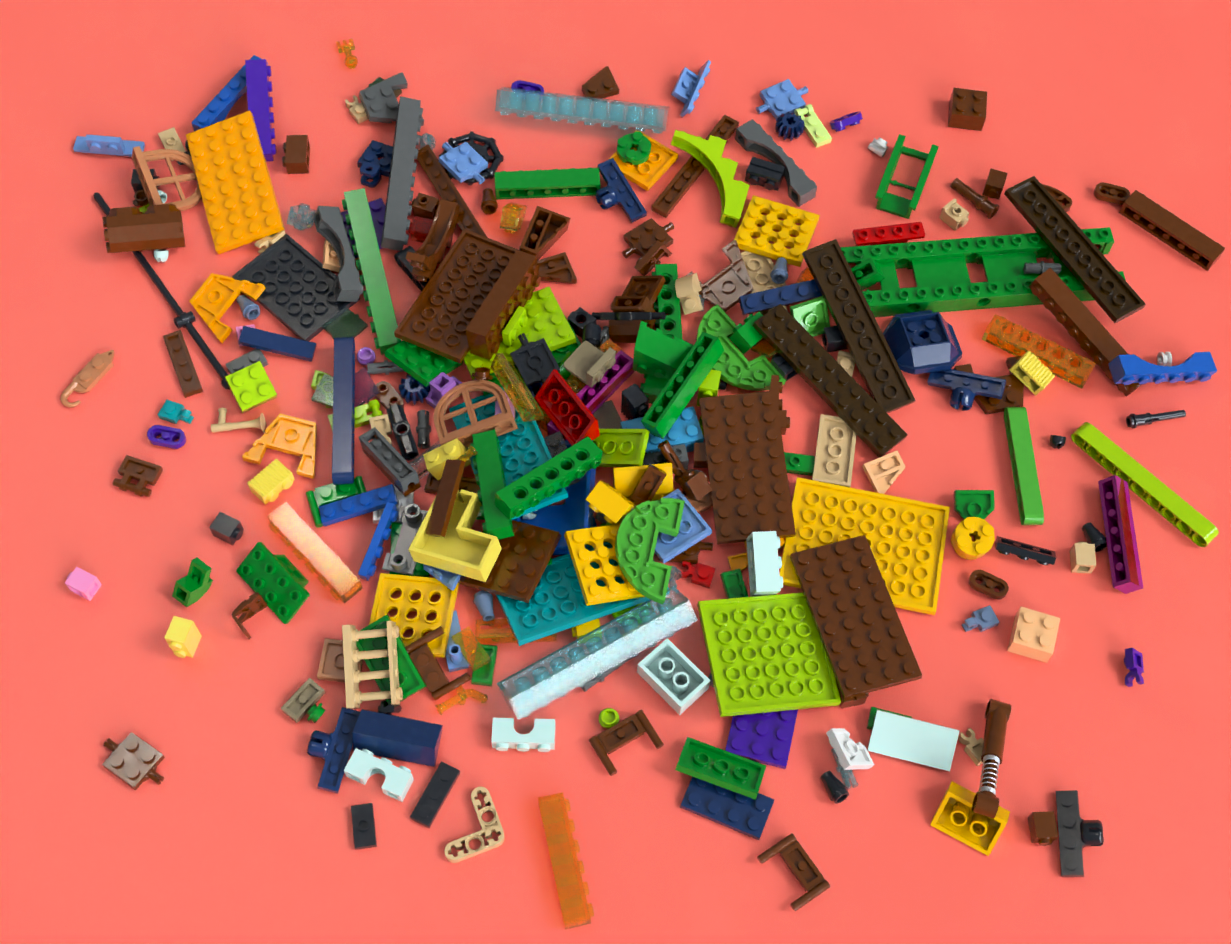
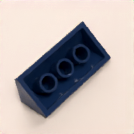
[353,709,443,767]

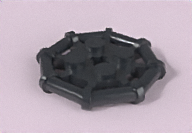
[439,131,504,185]

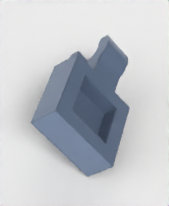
[962,605,1000,632]

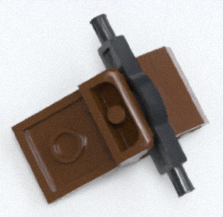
[592,275,666,343]

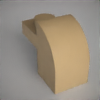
[675,273,703,315]

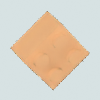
[1007,607,1060,663]

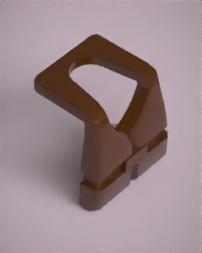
[232,592,267,639]

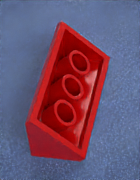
[534,369,600,446]

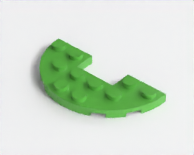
[696,304,786,391]
[615,498,685,604]

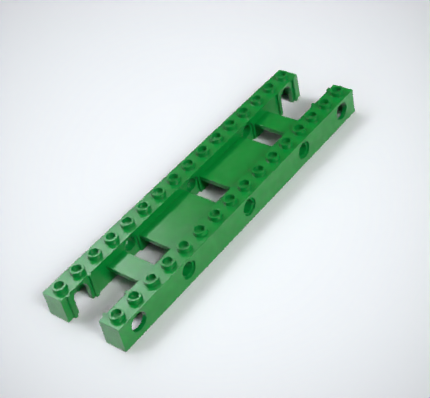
[841,227,1126,317]

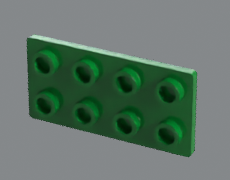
[236,542,310,624]

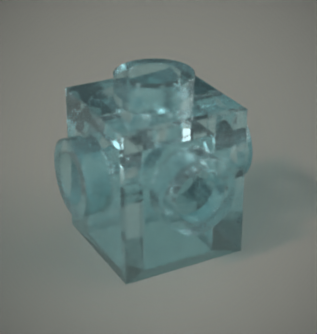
[287,203,316,230]

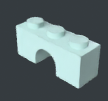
[491,717,556,752]
[344,748,414,802]

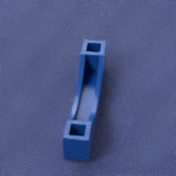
[191,55,270,131]
[1108,352,1217,385]

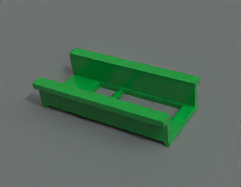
[875,134,939,219]

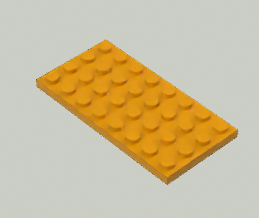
[186,110,285,254]

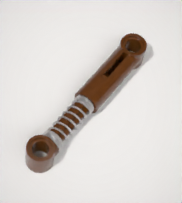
[972,699,1011,819]

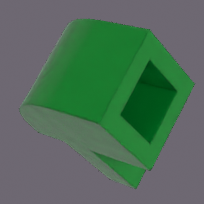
[172,558,213,607]

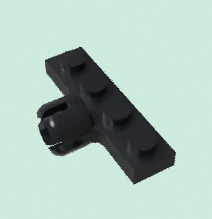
[1056,790,1104,877]

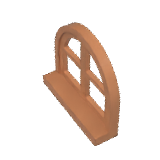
[131,146,202,211]
[434,380,518,448]

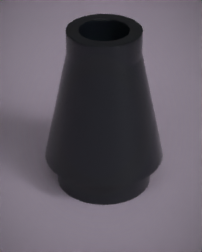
[1082,522,1107,552]
[821,771,849,804]

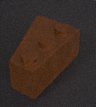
[519,206,571,260]

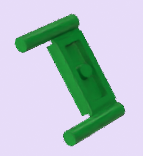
[306,476,366,528]

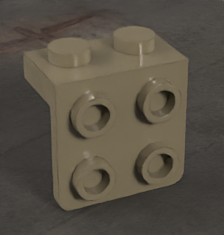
[563,341,616,388]

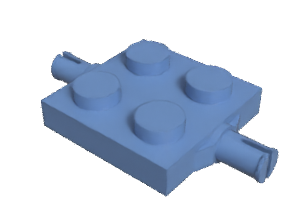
[756,79,809,120]
[439,142,488,184]

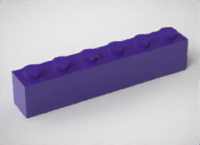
[245,59,276,161]

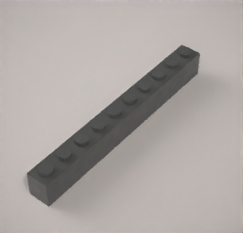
[381,96,423,251]

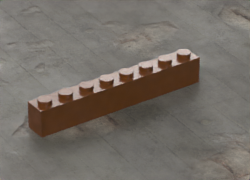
[1028,267,1142,397]

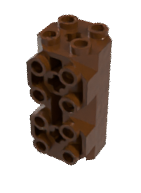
[102,204,185,253]

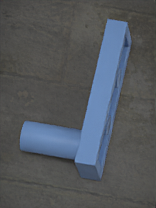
[445,610,469,672]

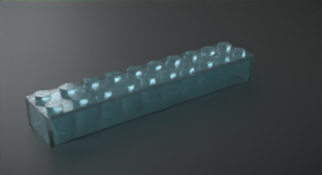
[495,87,670,133]
[497,586,698,720]

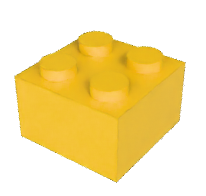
[585,481,636,525]

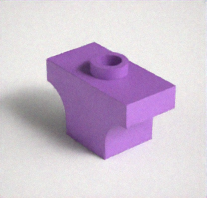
[425,372,462,409]

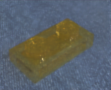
[451,626,491,672]

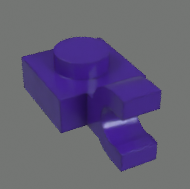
[1124,648,1144,687]

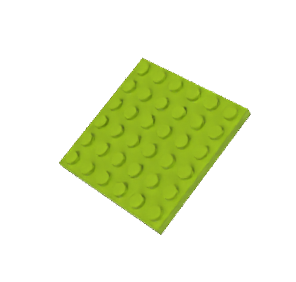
[697,593,841,717]

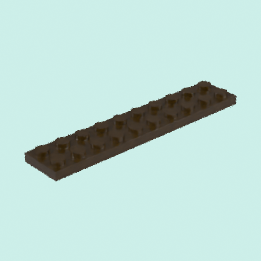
[1004,176,1146,323]
[802,239,916,413]
[753,304,908,458]

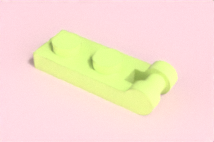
[794,104,832,148]

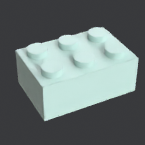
[746,531,783,597]
[637,638,710,715]

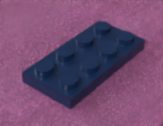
[680,777,774,840]

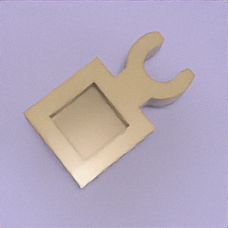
[345,95,368,124]
[369,414,392,445]
[958,728,983,766]

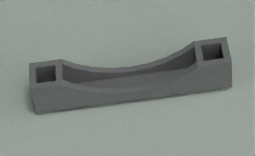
[735,119,817,207]
[313,206,363,302]

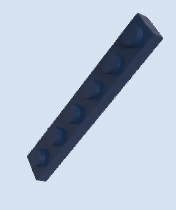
[738,279,822,315]

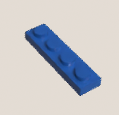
[319,484,398,527]
[358,501,398,581]

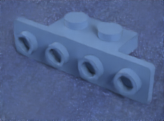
[671,60,711,117]
[73,135,145,157]

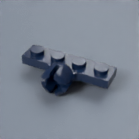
[596,158,647,223]
[927,369,1006,411]
[307,707,360,794]

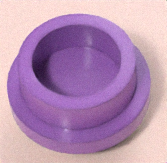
[357,347,376,365]

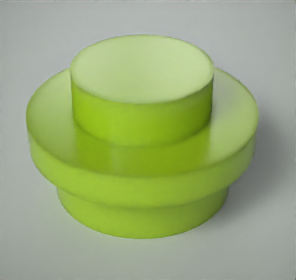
[599,708,619,729]

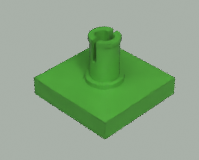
[790,296,830,337]

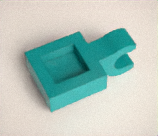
[158,400,194,424]

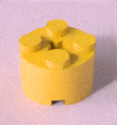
[951,517,995,560]

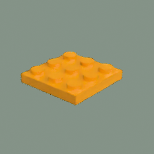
[608,130,678,191]

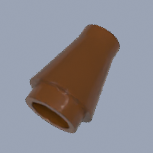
[481,188,498,214]

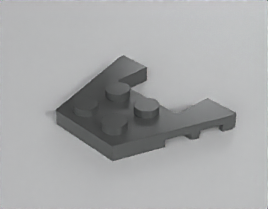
[359,72,424,126]

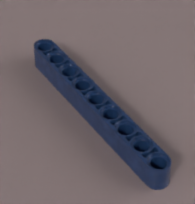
[332,337,355,485]

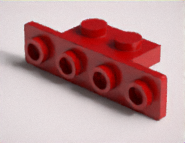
[852,222,925,246]

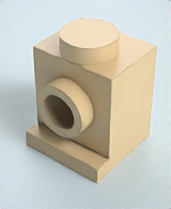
[940,198,969,230]

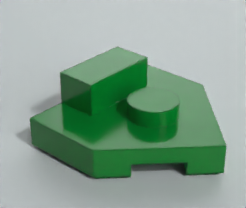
[954,490,995,519]

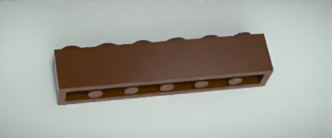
[1119,190,1225,271]

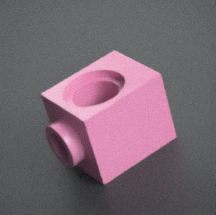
[65,567,102,601]

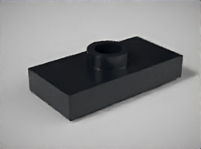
[351,803,377,850]

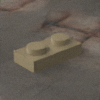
[281,678,326,723]

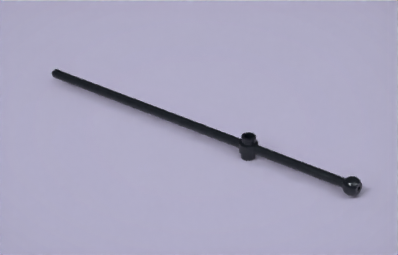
[94,193,230,389]

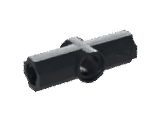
[387,404,419,461]

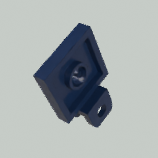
[357,140,393,188]

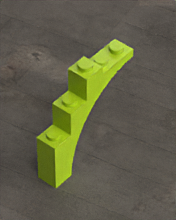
[671,130,750,228]

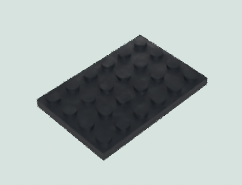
[232,234,360,341]

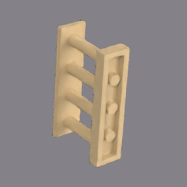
[342,621,403,709]

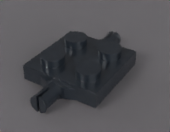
[510,333,560,388]

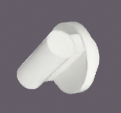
[868,137,889,157]

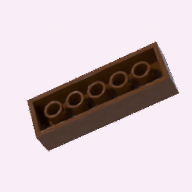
[465,250,541,360]

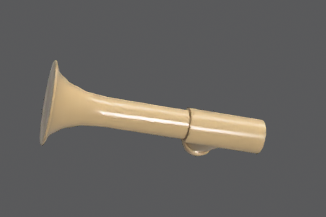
[211,408,266,433]

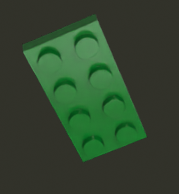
[356,615,427,705]
[675,737,766,800]

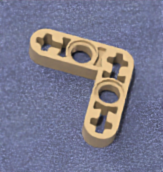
[444,787,505,863]

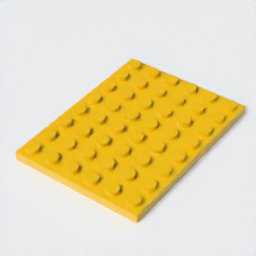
[779,477,950,615]

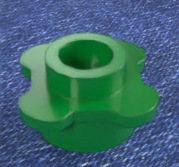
[307,703,326,723]

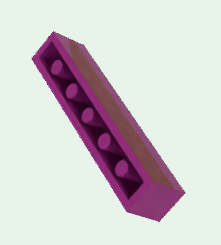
[547,350,634,442]
[1098,475,1143,594]

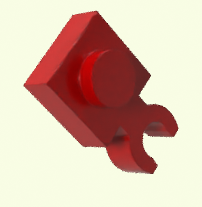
[679,561,716,588]

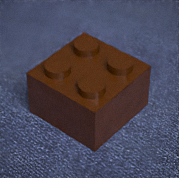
[948,88,987,131]

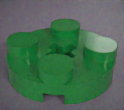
[617,132,651,165]

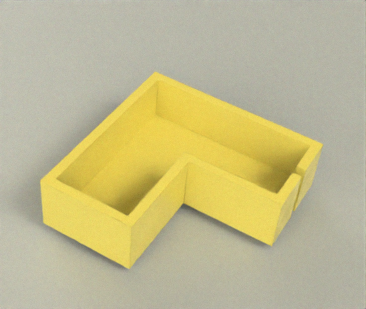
[408,489,502,582]

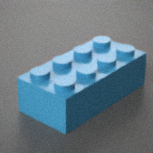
[620,406,704,453]

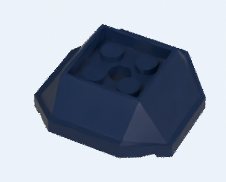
[883,310,963,374]

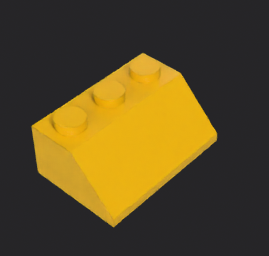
[613,463,674,502]
[930,781,1010,856]

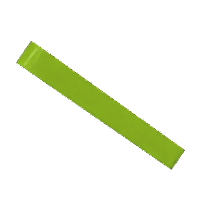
[1071,422,1219,547]

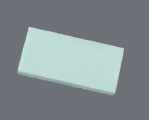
[867,710,959,771]

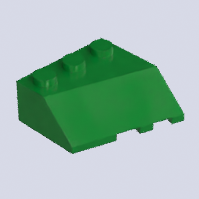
[633,321,693,380]

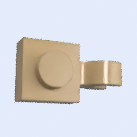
[254,230,286,254]

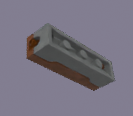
[359,427,421,497]

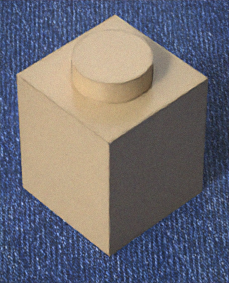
[1070,542,1096,574]

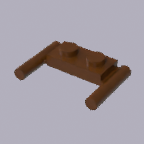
[405,626,471,700]
[589,710,664,776]
[757,833,830,911]

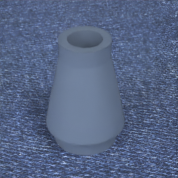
[770,257,788,284]
[237,295,260,320]
[473,590,495,621]

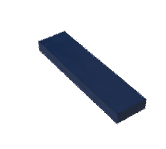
[239,326,316,362]

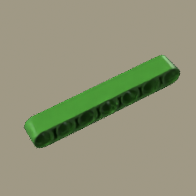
[1004,407,1044,525]

